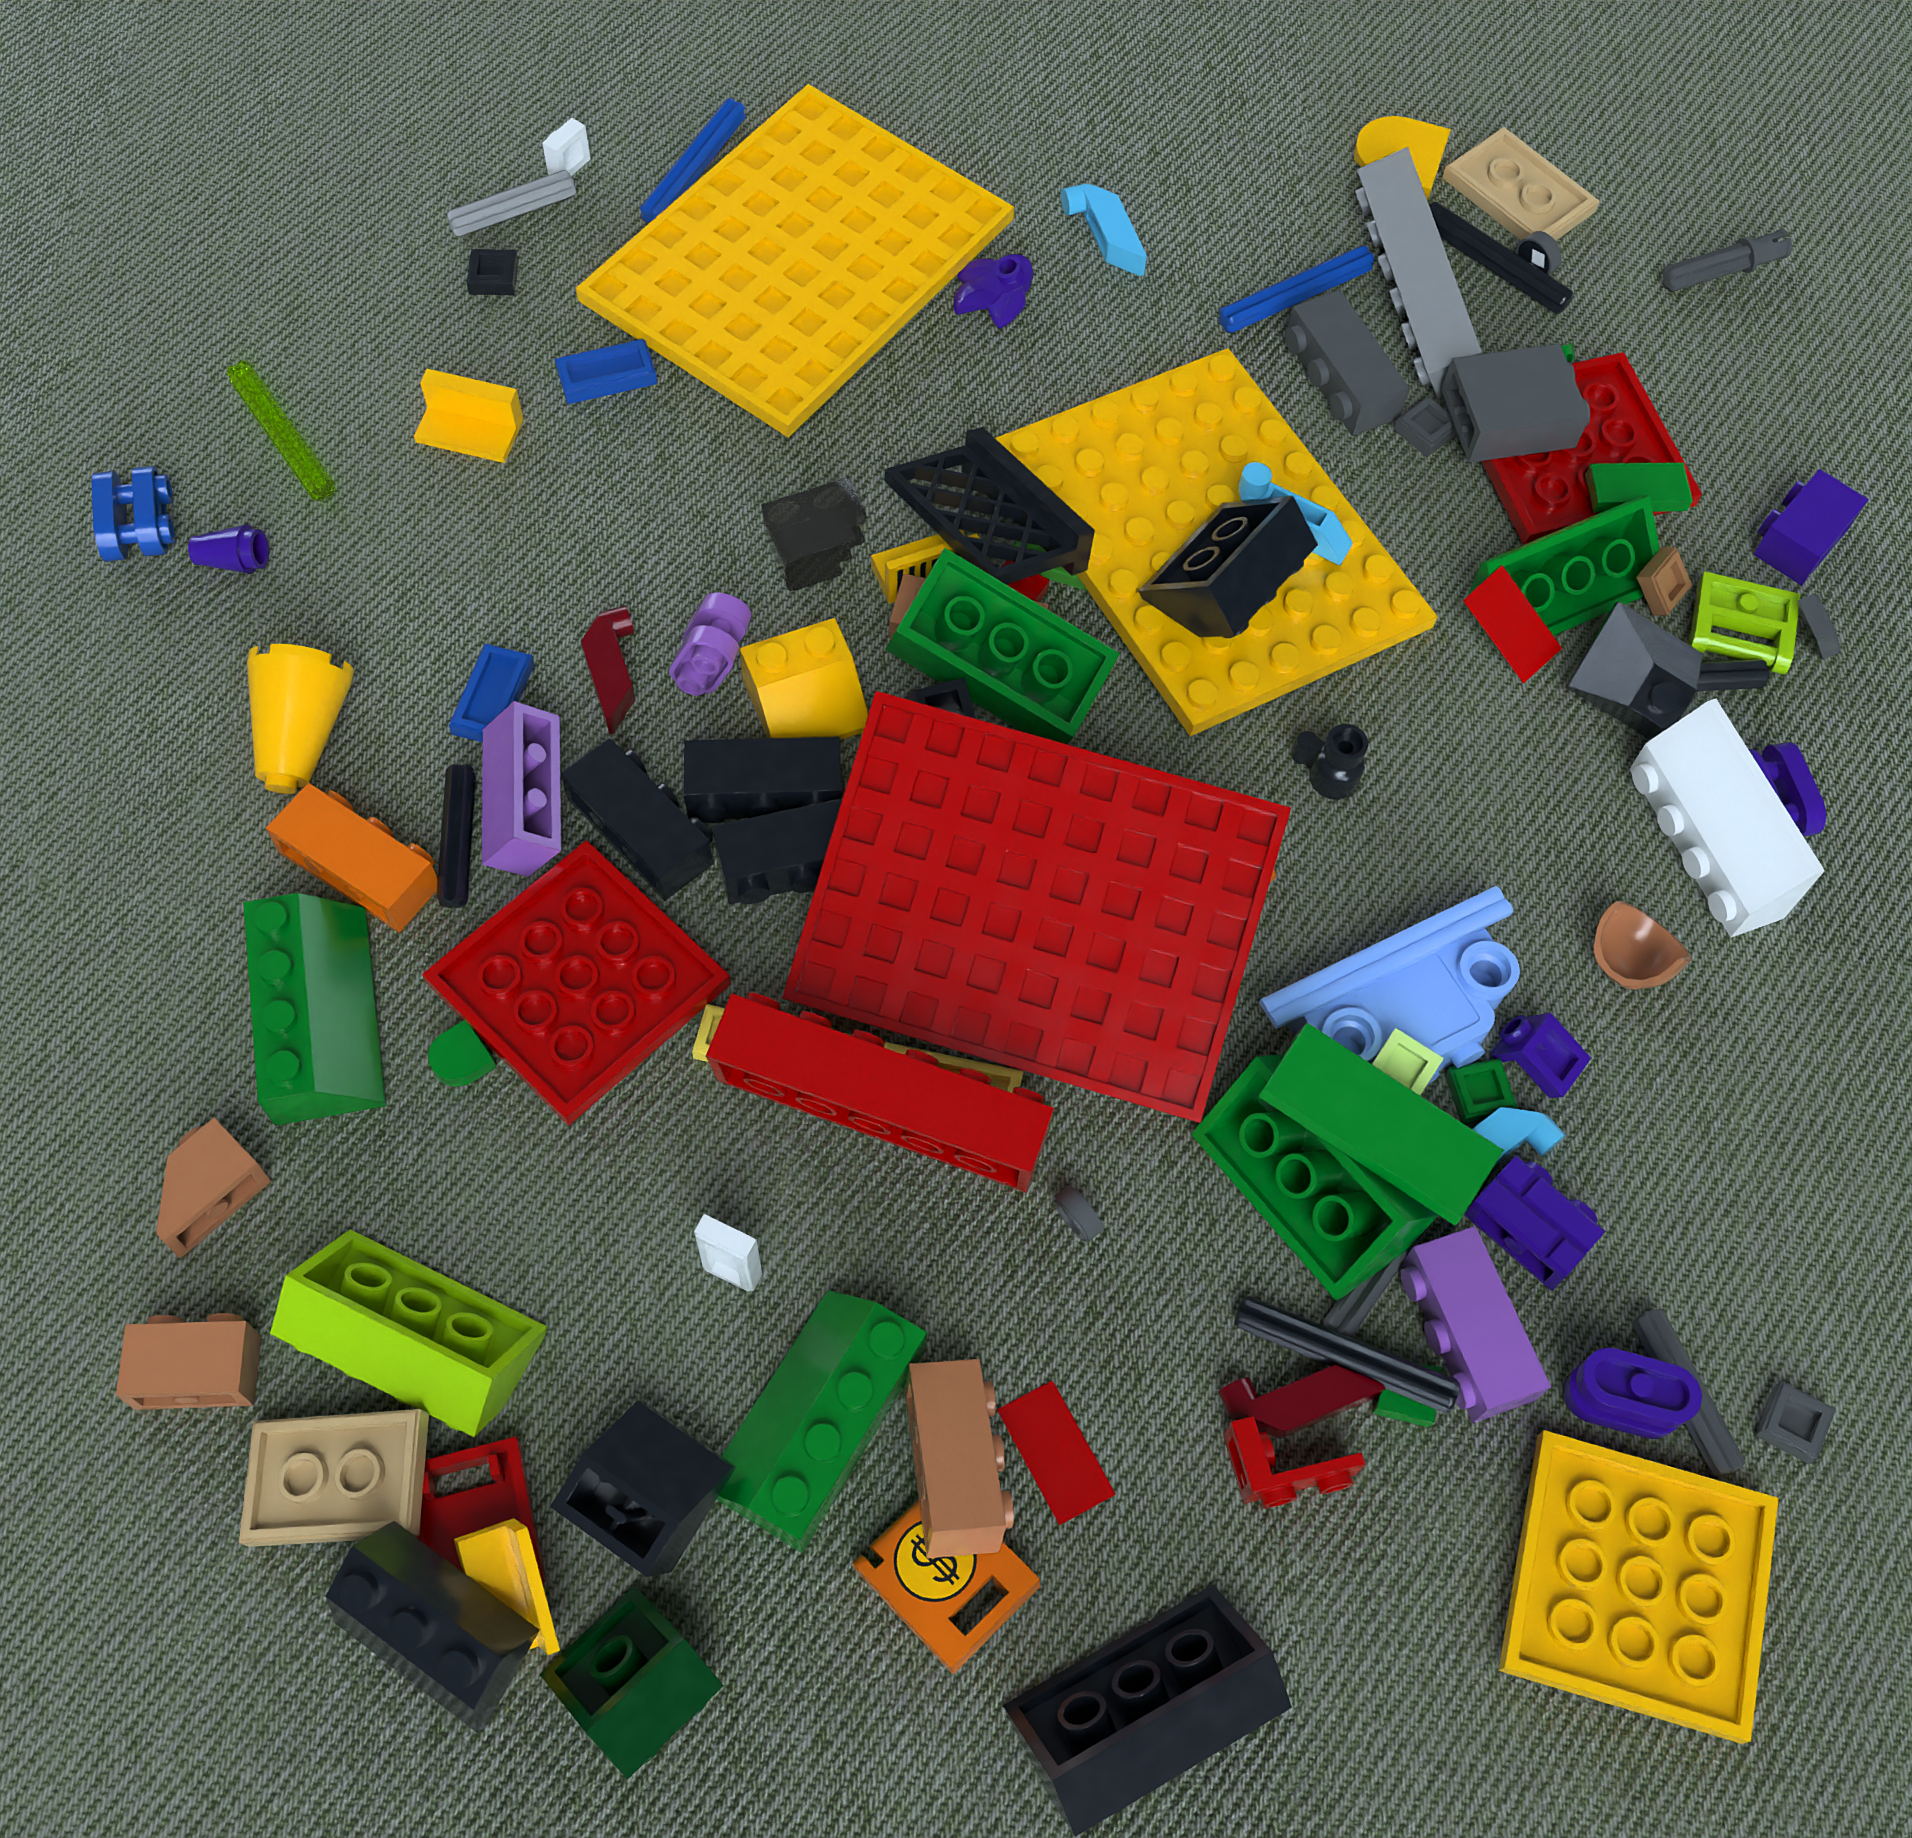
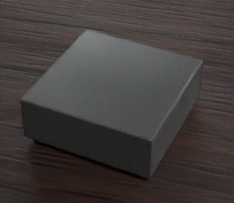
[1393,396,1458,458]
[1798,593,1841,660]
[1754,1381,1836,1464]

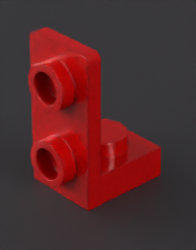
[1223,1416,1366,1509]

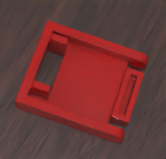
[417,1436,546,1583]

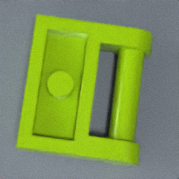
[1687,571,1800,675]

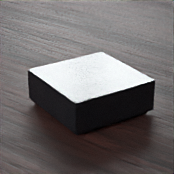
[467,249,519,296]

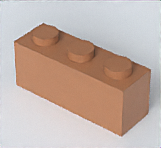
[904,1359,1014,1558]

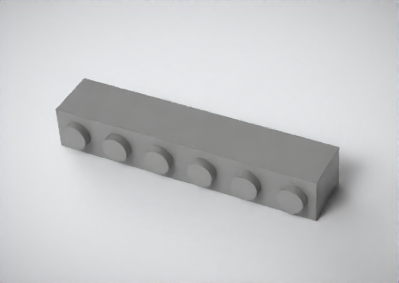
[1355,147,1482,399]

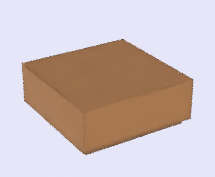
[1637,547,1692,616]

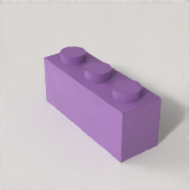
[482,701,561,877]
[1401,1226,1551,1423]

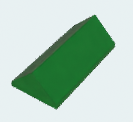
[1465,495,1660,655]
[1258,1023,1504,1226]

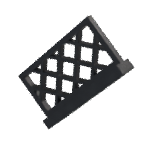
[884,427,1095,584]

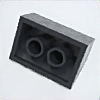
[1138,496,1318,638]
[325,1521,540,1734]

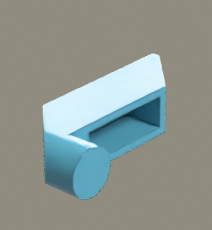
[1061,184,1147,276]
[1238,462,1353,565]
[1472,1107,1566,1166]

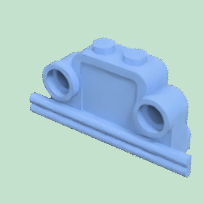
[1259,886,1520,1085]

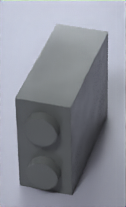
[1441,344,1590,463]

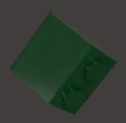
[540,1586,724,1780]

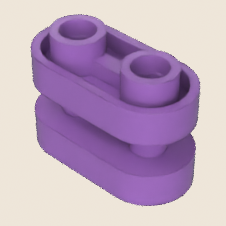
[669,593,752,696]

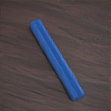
[640,98,745,223]
[1218,245,1375,333]

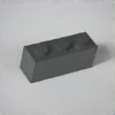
[1285,290,1410,436]

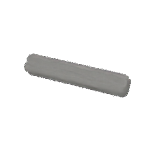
[447,170,576,237]

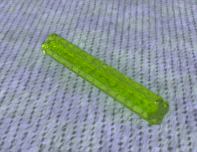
[226,360,335,501]

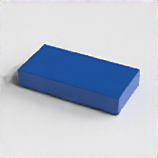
[554,339,658,405]
[449,644,534,742]

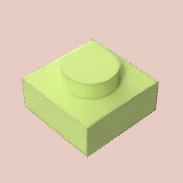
[1372,1028,1444,1095]

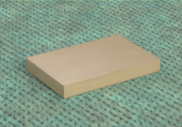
[1442,127,1600,241]
[239,1409,429,1547]

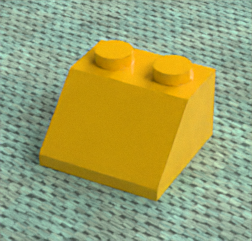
[740,618,868,740]

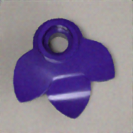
[953,254,1034,329]

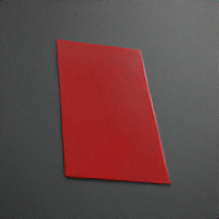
[1463,565,1562,684]
[997,1380,1116,1526]

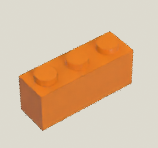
[266,782,438,933]

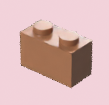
[116,1313,261,1410]

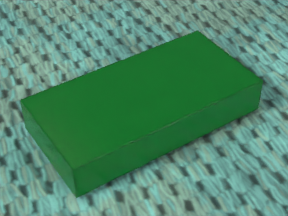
[1585,463,1693,513]

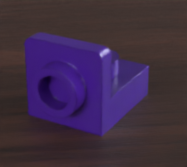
[1490,1012,1592,1098]

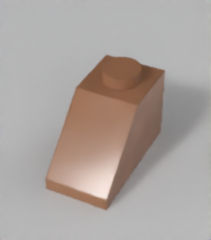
[156,1118,272,1259]

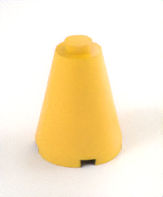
[247,644,354,794]

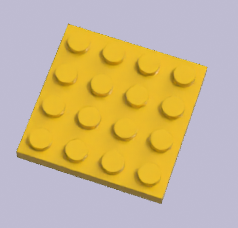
[1498,1430,1779,1744]

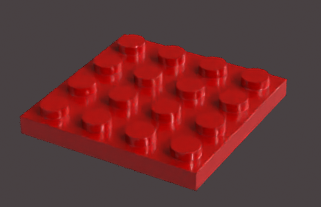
[1481,352,1703,545]
[422,840,731,1126]

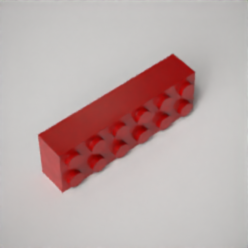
[706,992,1054,1193]

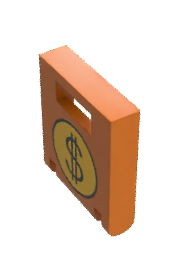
[852,1498,1040,1675]

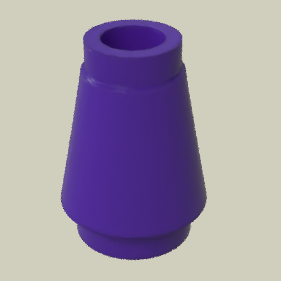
[188,524,269,574]

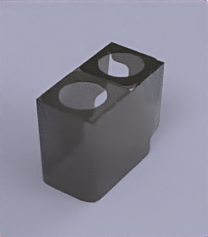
[761,477,867,591]

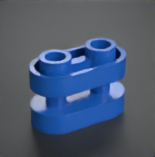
[91,465,175,562]

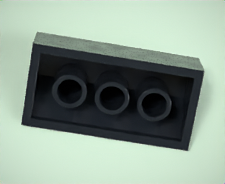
[1002,1584,1292,1837]

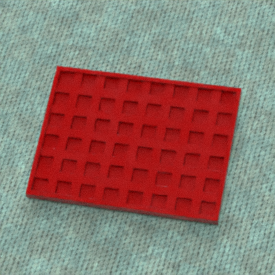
[782,691,1291,1123]

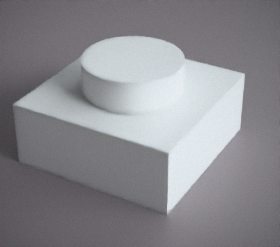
[542,118,590,176]

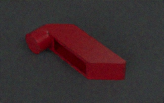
[580,605,635,734]
[1218,1365,1385,1439]

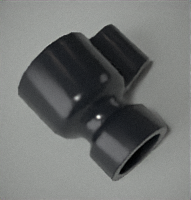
[1291,724,1369,800]

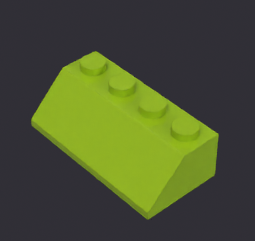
[270,1229,548,1437]

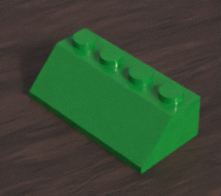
[885,548,1120,744]
[243,893,387,1126]
[1191,1054,1438,1300]
[716,1290,927,1553]

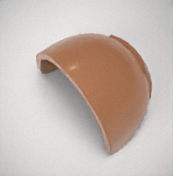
[1593,901,1692,990]

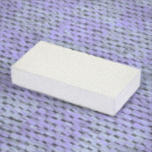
[694,1214,762,1292]

